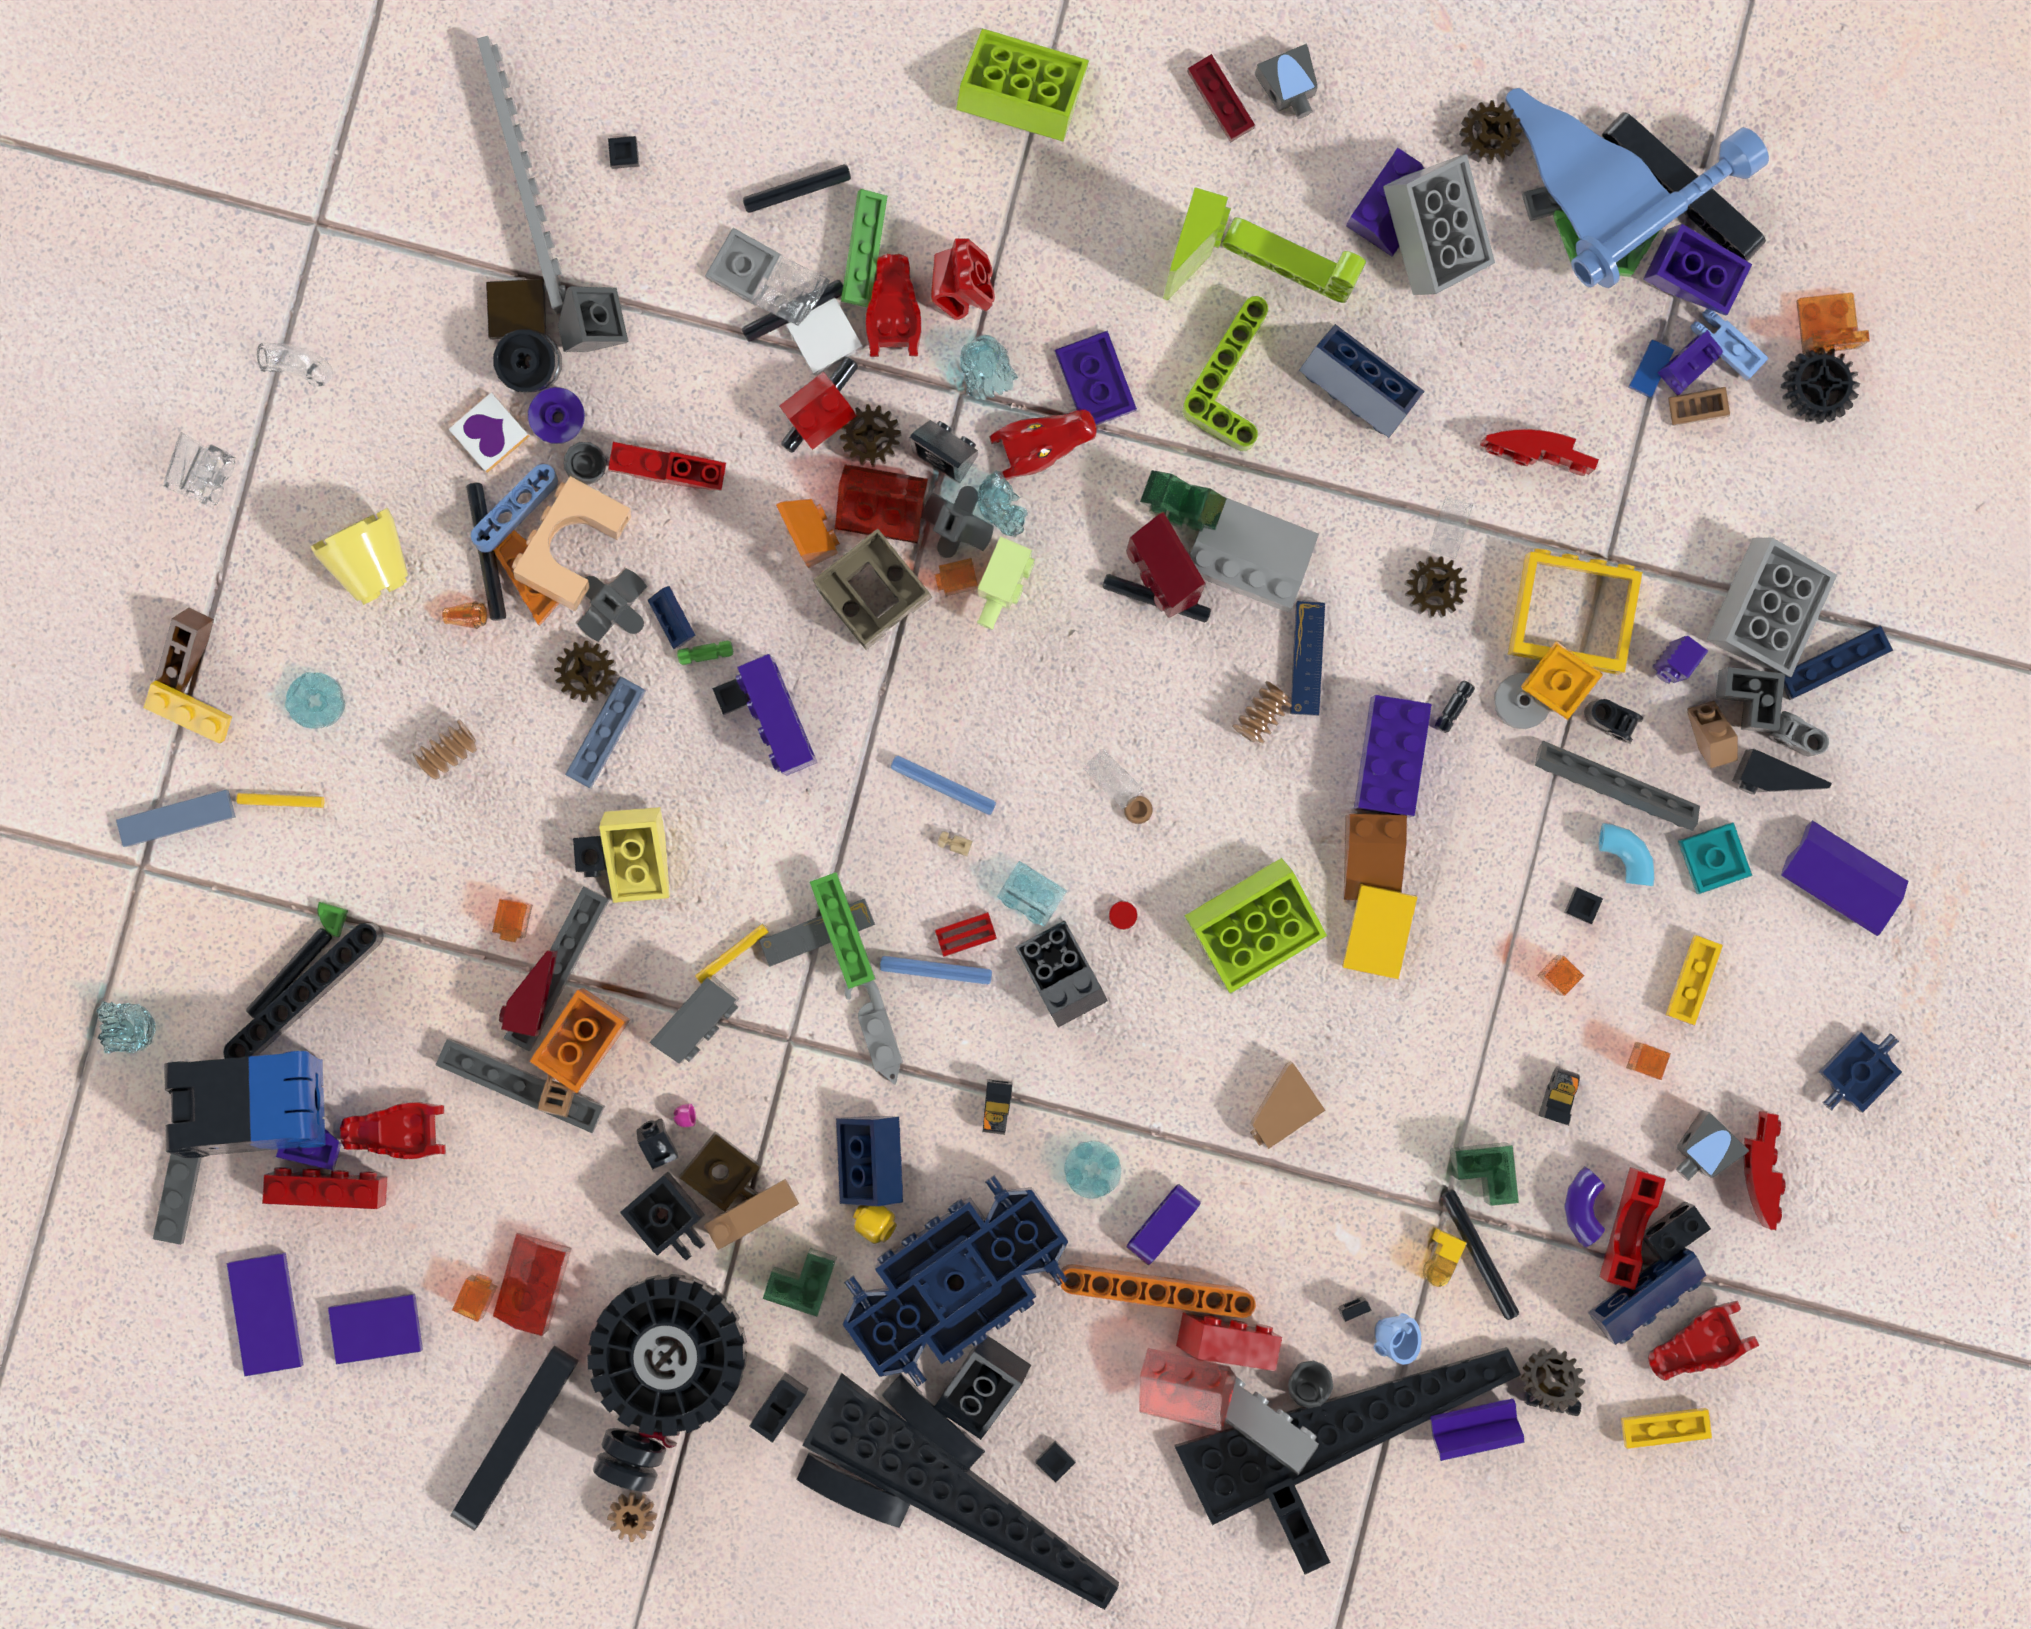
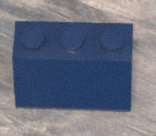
[836,1116,903,1206]

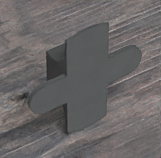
[923,486,994,558]
[577,568,647,642]

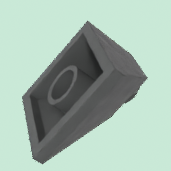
[558,286,629,352]

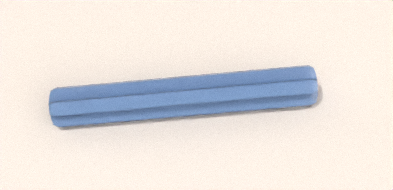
[891,756,996,815]
[880,956,992,985]

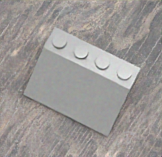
[1383,154,1495,295]
[1190,493,1319,613]
[1707,537,1837,677]

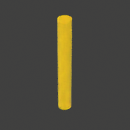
[237,793,325,808]
[695,923,769,984]

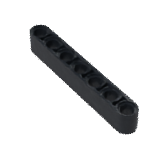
[1602,112,1766,261]
[223,923,384,1059]
[450,1345,579,1531]

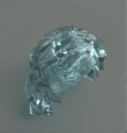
[960,335,1018,400]
[978,470,1028,537]
[96,1001,156,1054]

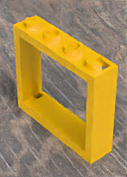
[1507,549,1643,675]

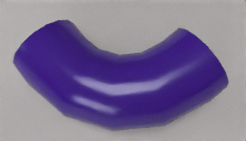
[1564,1166,1605,1247]

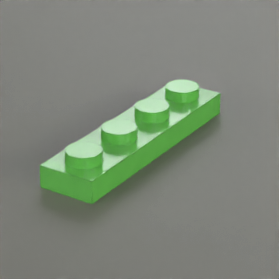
[841,189,888,308]
[810,872,876,989]

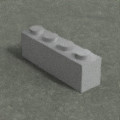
[1203,1373,1318,1475]

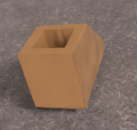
[1687,701,1738,768]

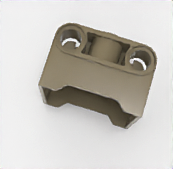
[813,529,932,650]

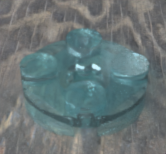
[285,672,345,729]
[1064,1140,1121,1199]

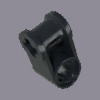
[1584,699,1643,744]

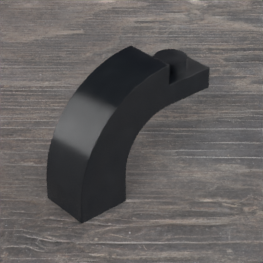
[1265,1478,1331,1575]

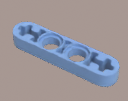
[471,464,558,552]

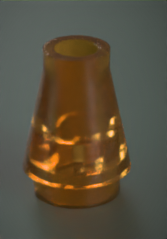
[442,601,487,629]

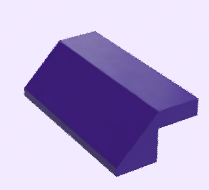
[1781,820,1909,936]

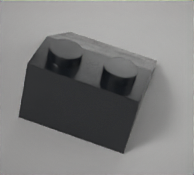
[909,420,978,483]
[935,1335,1031,1440]

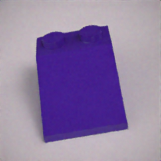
[1643,224,1752,316]

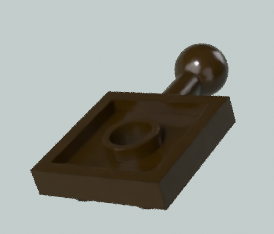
[679,1131,761,1212]

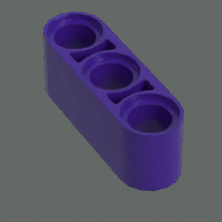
[1126,1184,1201,1266]

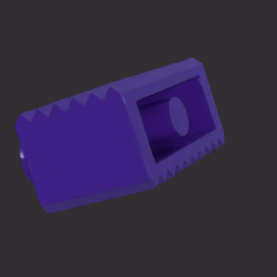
[1653,636,1708,684]

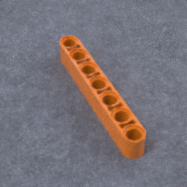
[1059,1264,1256,1318]

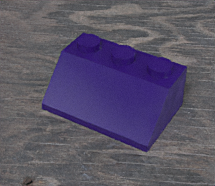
[1346,147,1425,257]

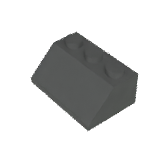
[649,976,740,1064]

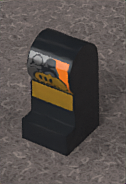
[1538,1067,1580,1126]
[982,1079,1013,1135]

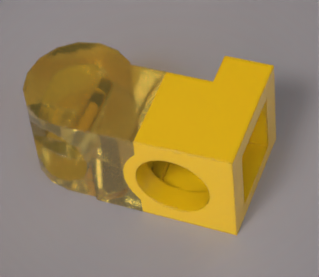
[1423,1228,1467,1287]

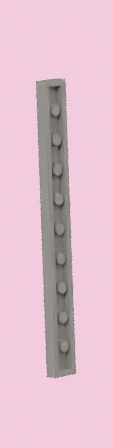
[477,36,567,314]

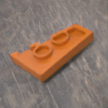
[494,530,559,626]

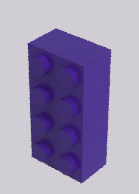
[736,654,818,776]
[1354,695,1432,818]

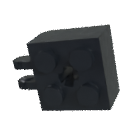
[620,1171,705,1260]

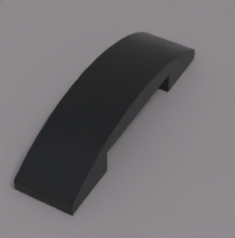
[882,1373,985,1469]
[796,1453,910,1528]

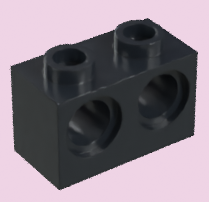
[1643,1201,1711,1262]
[749,1372,809,1443]

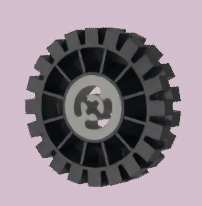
[587,1274,747,1437]

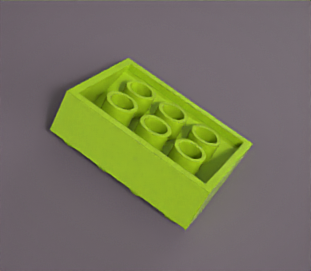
[956,28,1089,142]
[1163,187,1231,300]
[1184,858,1327,994]

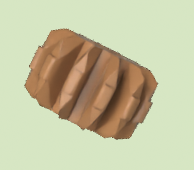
[607,1491,657,1542]

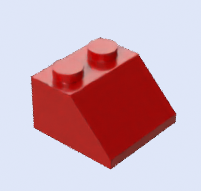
[779,371,857,450]

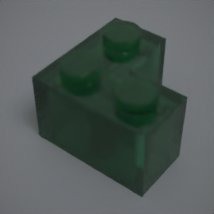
[1140,470,1227,532]
[1450,1142,1519,1206]
[763,1248,837,1317]

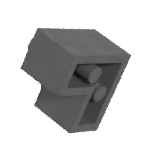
[1716,667,1785,733]

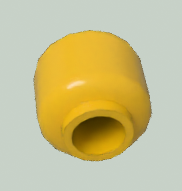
[853,1205,897,1244]

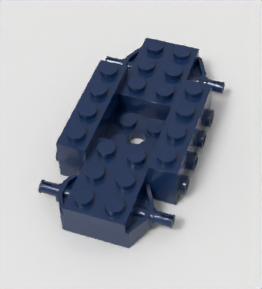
[842,1175,1069,1387]

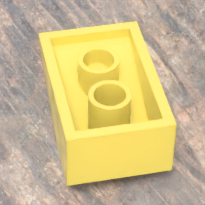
[599,807,670,903]

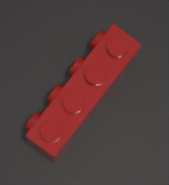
[262,1167,387,1209]

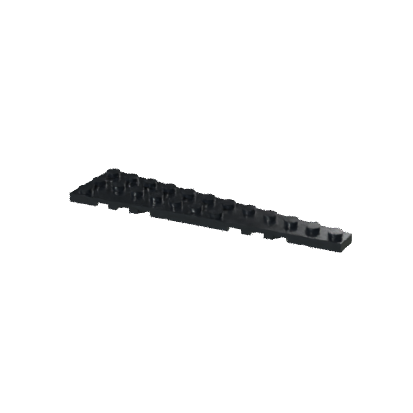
[1174,1347,1521,1525]
[802,1373,1119,1610]

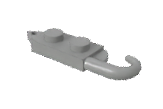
[845,980,903,1085]

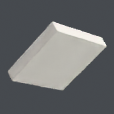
[786,298,863,375]

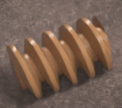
[1232,681,1292,744]
[413,719,477,780]

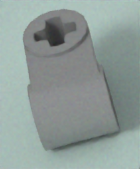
[1769,711,1829,757]

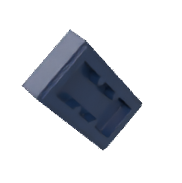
[648,586,696,649]

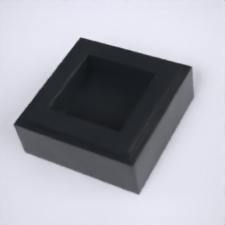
[608,136,640,169]
[712,679,748,715]
[1564,887,1603,924]
[1338,1297,1372,1322]
[1035,1440,1076,1483]

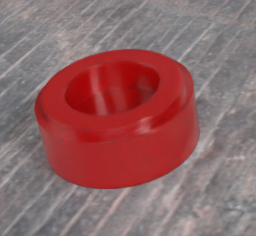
[1109,901,1137,930]

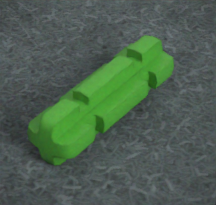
[677,641,734,665]

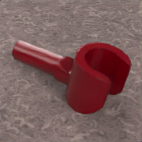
[639,1432,680,1448]

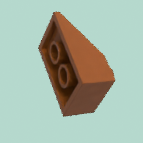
[1344,814,1407,900]

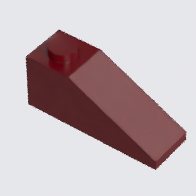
[499,950,558,1036]

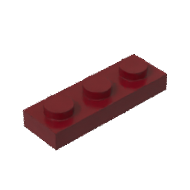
[1187,54,1255,143]

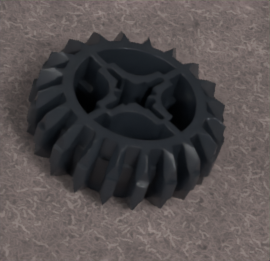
[1780,347,1861,424]

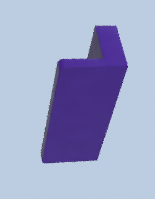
[1430,1398,1525,1461]

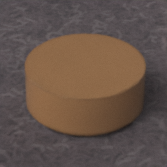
[1124,796,1153,824]

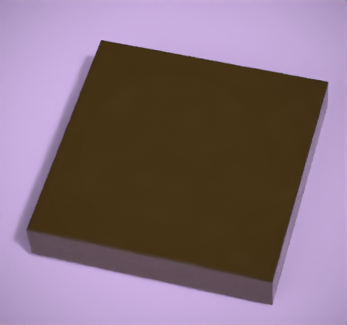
[486,279,546,340]

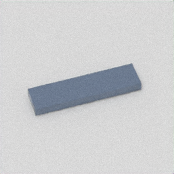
[565,676,646,789]
[116,790,236,847]

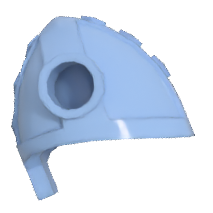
[1374,1313,1422,1365]

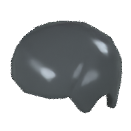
[563,442,607,485]
[1288,1360,1333,1408]

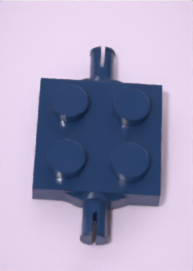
[1819,1031,1902,1113]

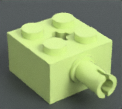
[977,536,1035,630]

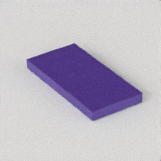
[227,1252,304,1377]

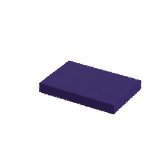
[1055,330,1137,426]
[328,1293,423,1365]

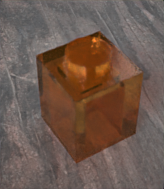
[935,558,978,597]
[492,899,533,942]
[1537,955,1585,996]
[1626,1042,1671,1080]
[452,1273,498,1322]

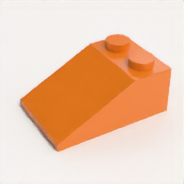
[776,499,840,568]
[529,988,631,1093]

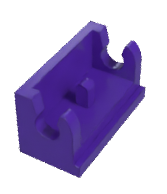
[1657,330,1723,396]

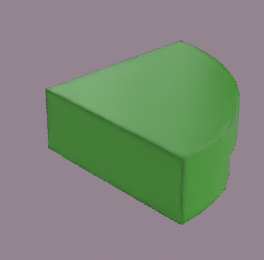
[317,902,348,937]

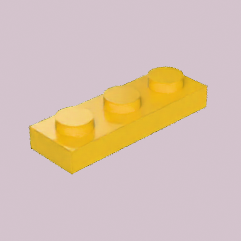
[143,680,233,744]
[1665,935,1723,1025]
[1621,1408,1712,1449]

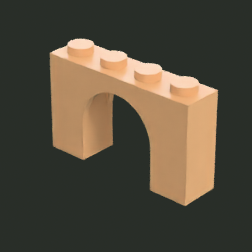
[512,476,631,611]

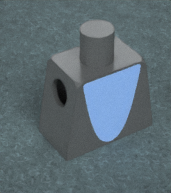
[1255,43,1318,119]
[1676,1110,1749,1181]

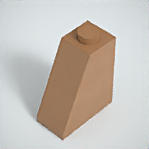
[1250,1061,1326,1149]

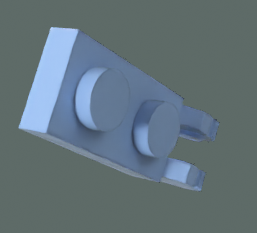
[1691,309,1768,381]

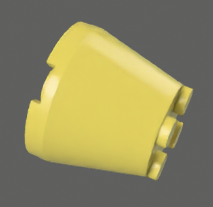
[310,508,408,605]

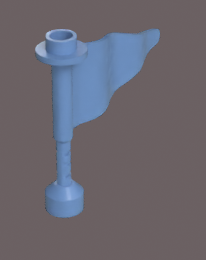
[1506,88,1769,288]

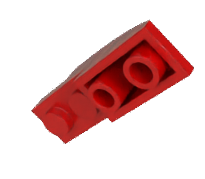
[1480,429,1599,476]
[608,442,726,491]
[1743,1111,1786,1230]

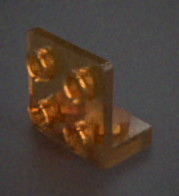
[1796,292,1870,355]

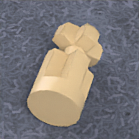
[938,831,973,856]

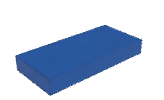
[1628,339,1674,398]

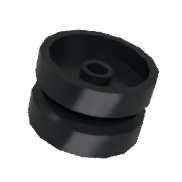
[493,330,562,392]
[593,1428,666,1492]

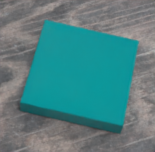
[1678,822,1753,894]

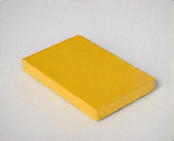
[1342,884,1418,979]

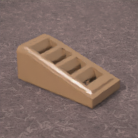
[1668,387,1730,426]
[537,1075,574,1118]

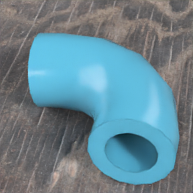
[1599,823,1655,886]

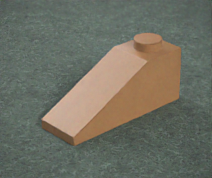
[704,1179,799,1250]

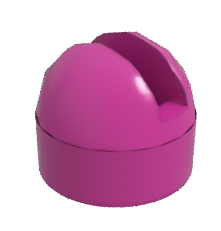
[673,1104,696,1127]

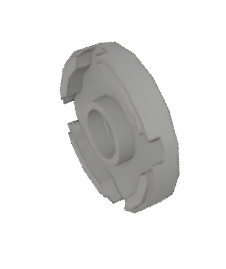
[1494,673,1551,729]

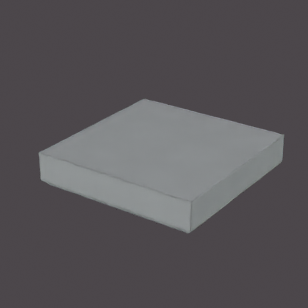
[705,228,782,305]

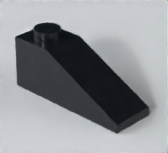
[1732,748,1832,795]

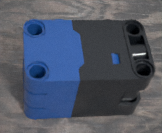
[164,1051,326,1158]

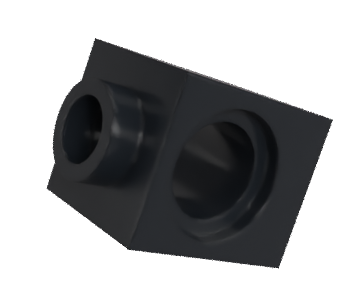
[573,836,607,878]

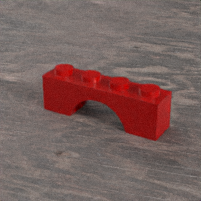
[1599,1167,1666,1290]

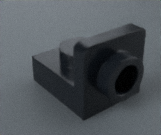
[636,1118,678,1170]

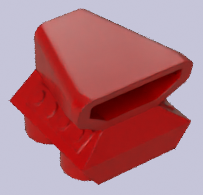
[931,238,995,320]

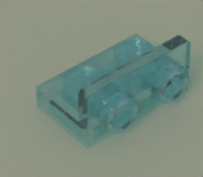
[997,861,1067,926]

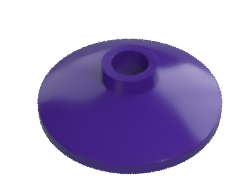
[528,387,585,444]

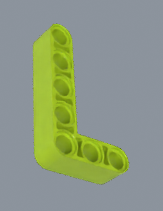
[1222,217,1366,303]
[1182,296,1268,451]

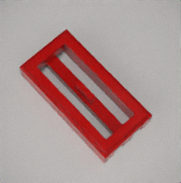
[935,912,997,957]

